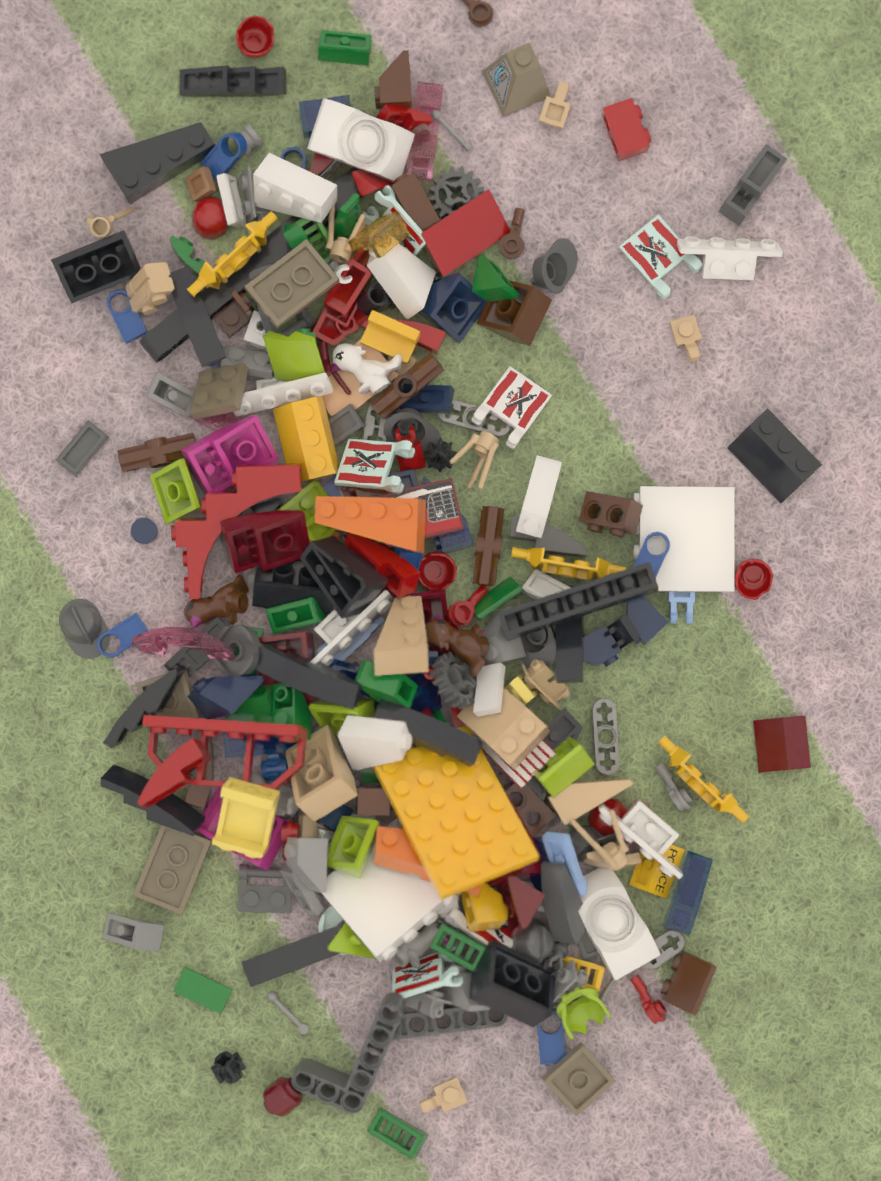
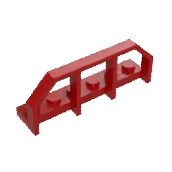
[142,715,308,790]

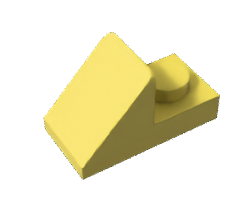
[505,672,539,705]

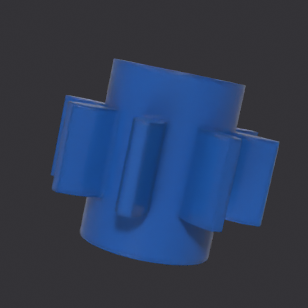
[261,753,289,785]

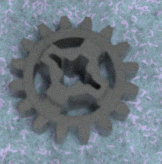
[429,166,484,220]
[431,652,477,710]

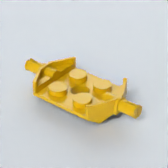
[187,211,278,297]
[511,547,626,582]
[658,735,749,824]

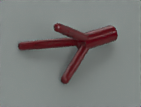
[317,342,351,395]

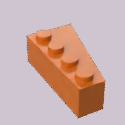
[315,496,426,553]
[374,826,481,897]

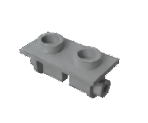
[239,167,270,223]
[553,960,588,1011]
[404,989,453,1019]

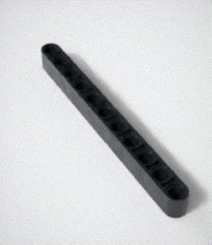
[139,167,364,363]

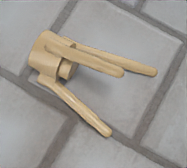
[325,204,366,264]
[86,207,134,240]
[450,431,499,490]
[570,810,629,871]

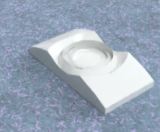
[307,98,415,182]
[578,868,661,981]

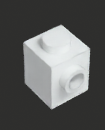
[244,310,267,351]

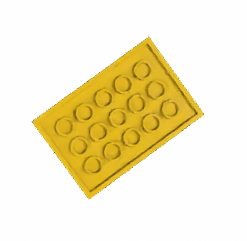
[372,725,539,900]

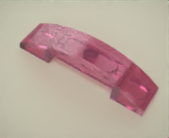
[406,82,443,181]
[131,627,235,661]

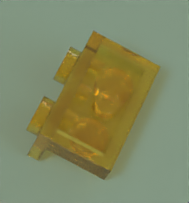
[348,211,410,258]

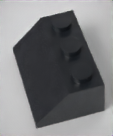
[51,230,141,304]
[727,408,822,504]
[252,559,332,616]
[469,939,555,1027]

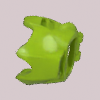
[556,986,612,1040]

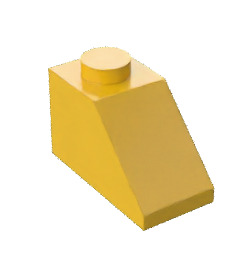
[460,882,508,932]

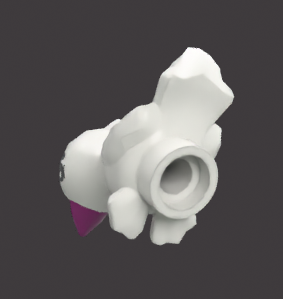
[331,343,402,395]

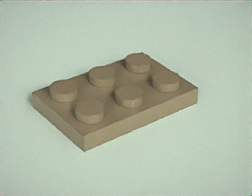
[244,239,339,329]
[133,825,212,915]

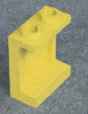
[212,777,280,858]

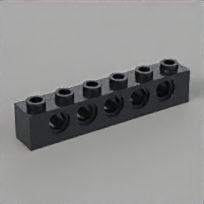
[498,562,658,641]

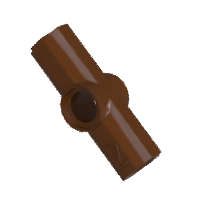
[370,353,445,419]
[117,433,196,473]
[472,506,505,587]

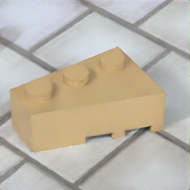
[374,596,428,676]

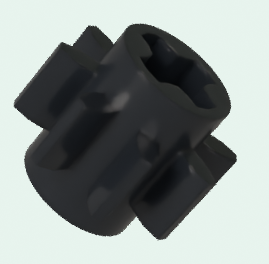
[423,438,457,472]
[211,1051,246,1085]

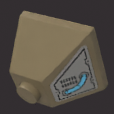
[482,42,550,117]

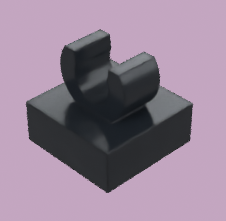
[604,614,641,649]

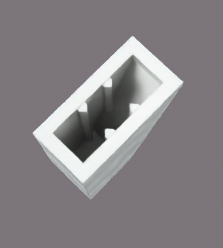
[367,236,436,319]
[516,455,562,538]
[338,715,412,770]

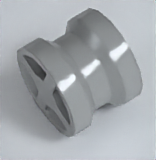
[232,124,263,157]

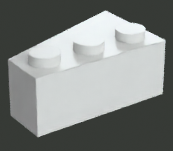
[253,153,337,223]

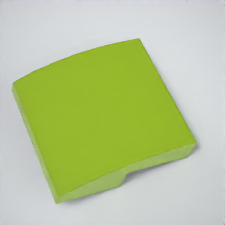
[263,331,325,382]
[276,479,337,543]

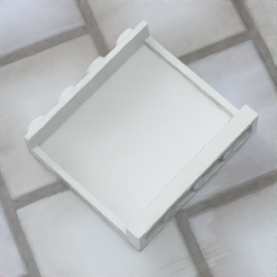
[633,486,734,593]
[320,818,461,963]

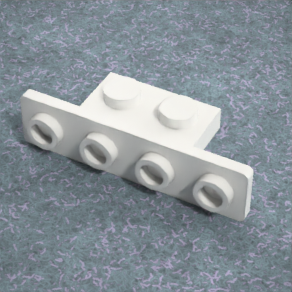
[677,236,783,280]
[234,373,334,416]
[311,590,393,666]
[598,799,683,879]

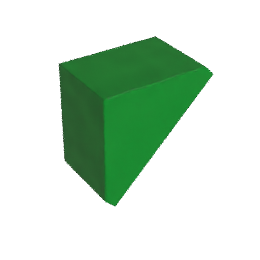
[472,254,520,302]

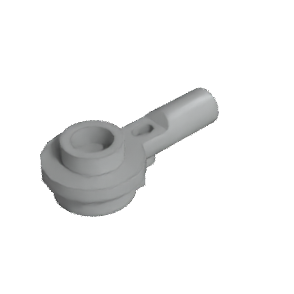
[655,763,693,811]

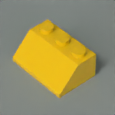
[273,397,339,482]

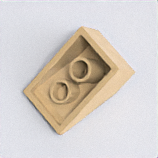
[457,688,550,770]
[285,724,358,822]
[546,778,633,825]

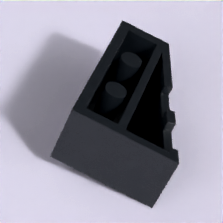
[300,536,389,619]
[526,708,583,801]

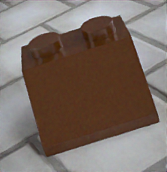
[374,50,412,109]
[476,280,552,346]
[660,951,717,1016]

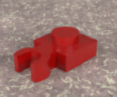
[395,425,426,472]

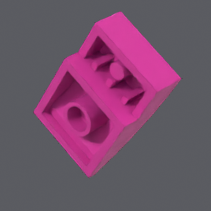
[181,415,280,494]
[198,787,288,871]

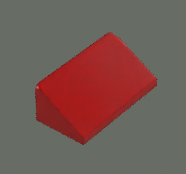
[352,170,395,197]

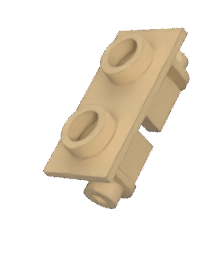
[521,659,570,710]

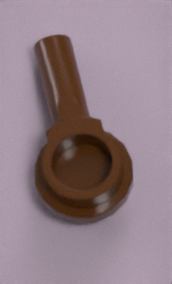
[462,0,494,27]
[499,208,525,259]

